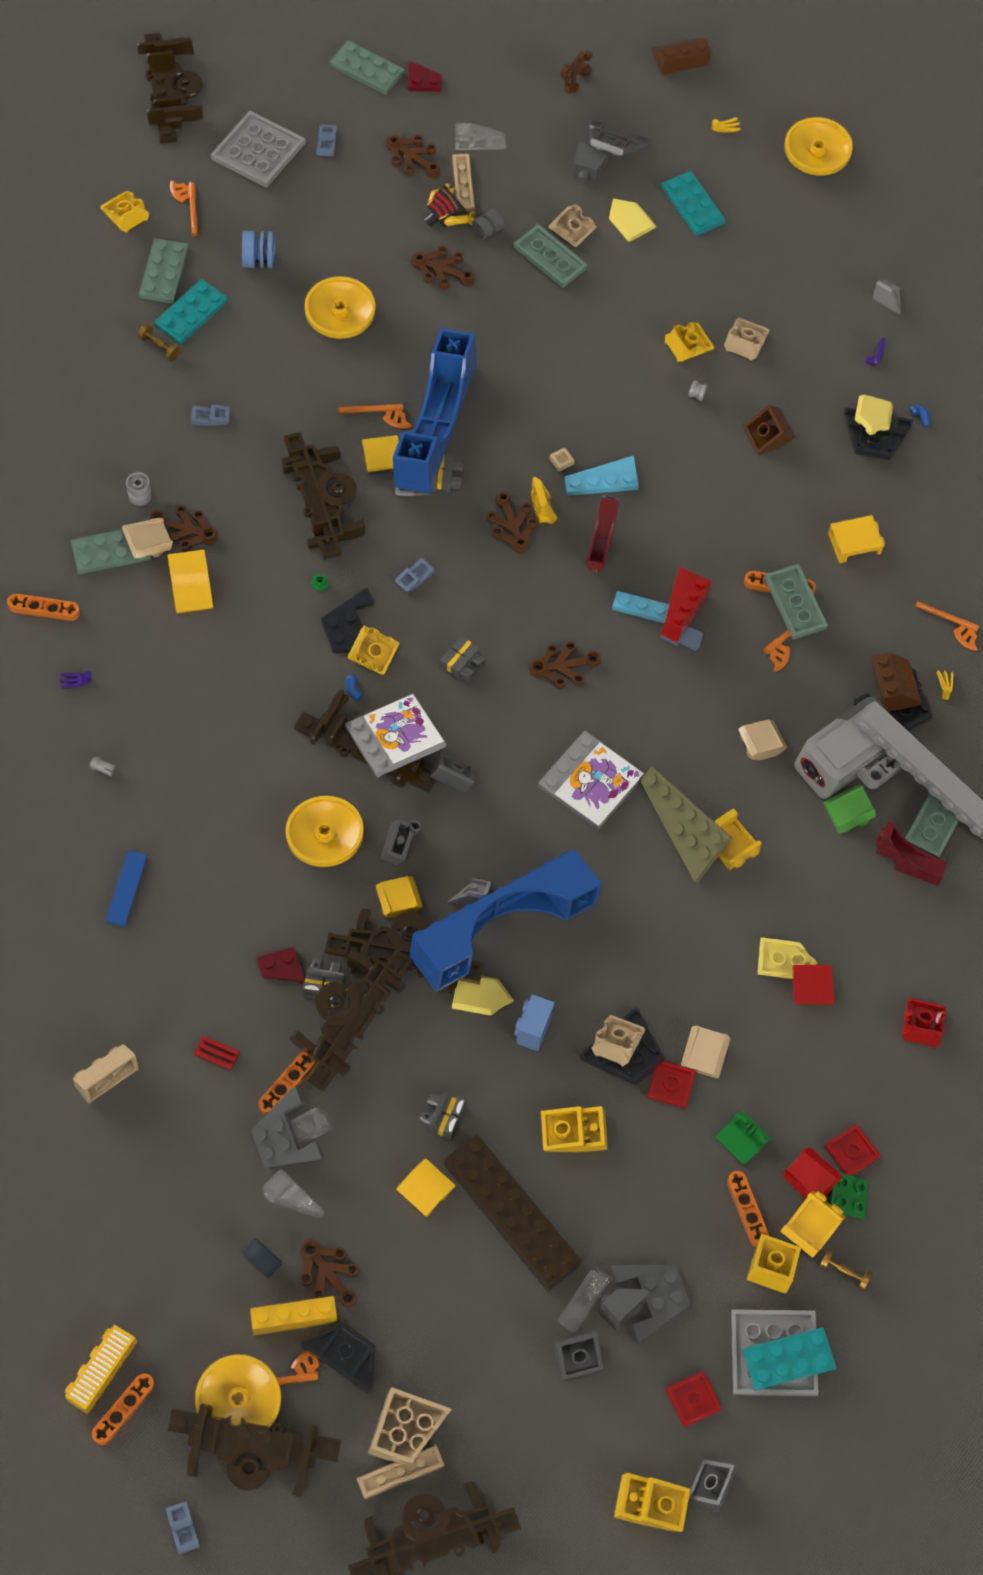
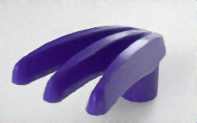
[865,337,885,366]
[59,671,92,689]

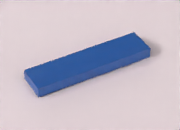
[106,850,148,927]

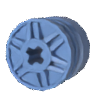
[242,230,276,269]

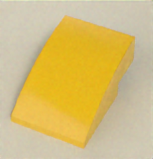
[168,550,213,614]
[541,1106,608,1152]
[614,1473,690,1532]

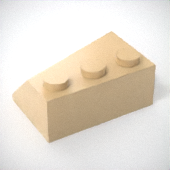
[368,1387,452,1464]

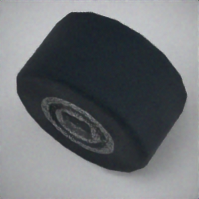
[242,1238,282,1278]

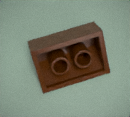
[651,38,711,75]
[872,652,922,712]

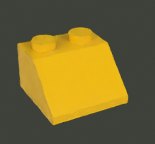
[747,1234,801,1294]

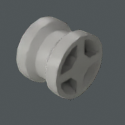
[688,380,708,402]

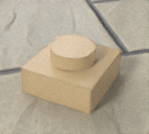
[549,447,574,472]

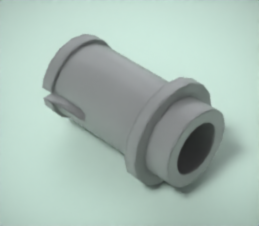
[90,757,116,777]

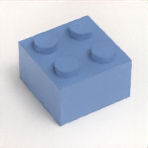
[514,994,555,1052]

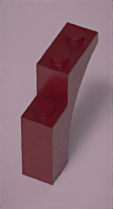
[585,495,621,572]
[875,821,947,886]

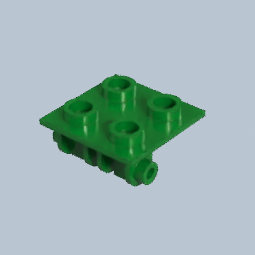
[715,1110,772,1165]
[829,1172,868,1220]

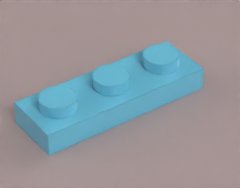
[612,591,669,623]

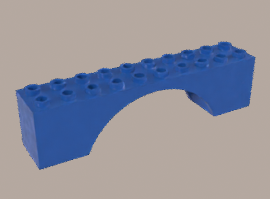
[392,328,477,494]
[409,849,602,992]

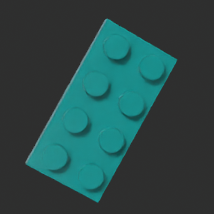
[661,171,726,236]
[154,279,228,345]
[742,1327,836,1391]

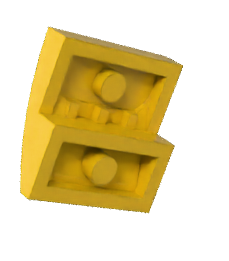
[362,435,399,472]
[396,1158,456,1217]

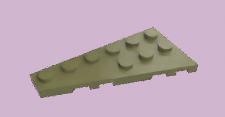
[640,766,733,883]

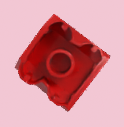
[901,998,946,1048]
[783,1147,842,1199]

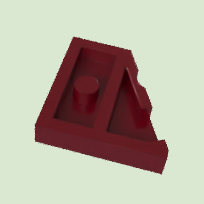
[408,61,442,92]
[256,946,305,984]

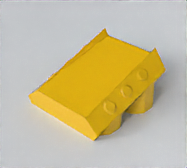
[100,191,150,233]
[665,322,714,362]
[531,477,558,524]
[348,625,400,675]
[375,876,423,919]

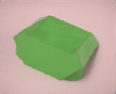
[823,784,876,834]

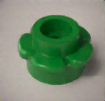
[311,574,329,591]

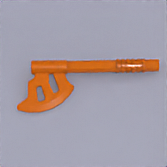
[170,181,198,236]
[338,404,412,429]
[915,601,979,651]
[763,630,791,672]
[277,1351,319,1385]

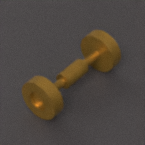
[138,323,181,361]
[819,1249,873,1291]

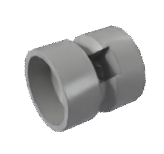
[126,472,152,506]

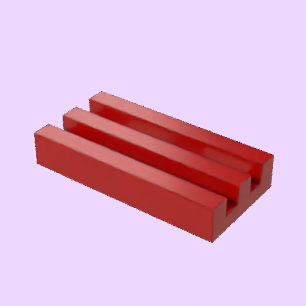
[194,1036,240,1071]

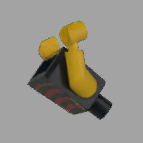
[424,184,476,227]

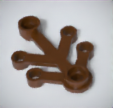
[560,50,593,94]
[386,134,440,178]
[411,246,474,290]
[486,492,538,553]
[150,505,218,552]
[529,641,601,689]
[300,1239,359,1307]

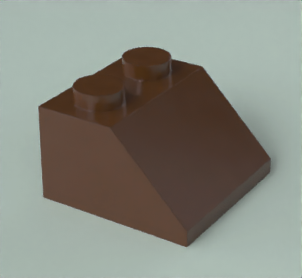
[743,405,796,455]

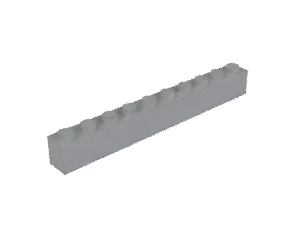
[854,701,983,840]

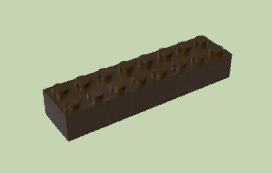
[445,1134,581,1292]

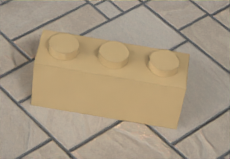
[73,1044,139,1104]

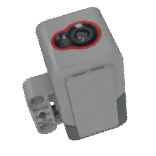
[794,697,902,799]

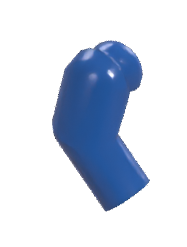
[910,404,932,427]
[345,674,363,702]

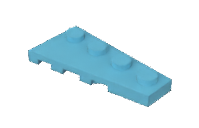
[564,455,639,496]

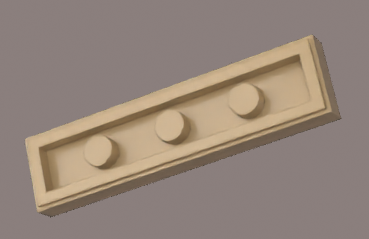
[452,154,475,213]
[357,1445,445,1500]

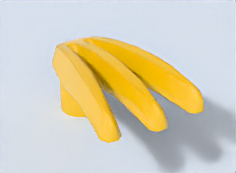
[712,117,741,133]
[936,670,954,700]

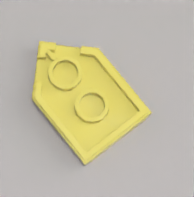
[609,198,657,242]
[855,395,893,435]
[757,937,818,979]
[452,976,514,1016]

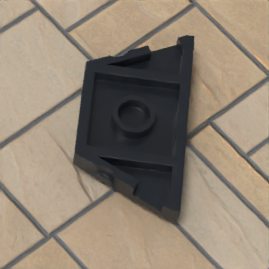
[301,1322,376,1393]

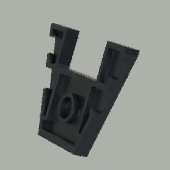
[843,407,913,460]
[321,588,387,653]
[854,669,932,731]
[580,1007,664,1085]

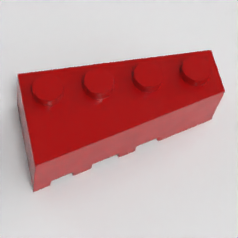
[661,566,712,643]

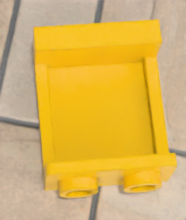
[828,515,885,564]
[715,808,762,871]
[780,1191,846,1258]

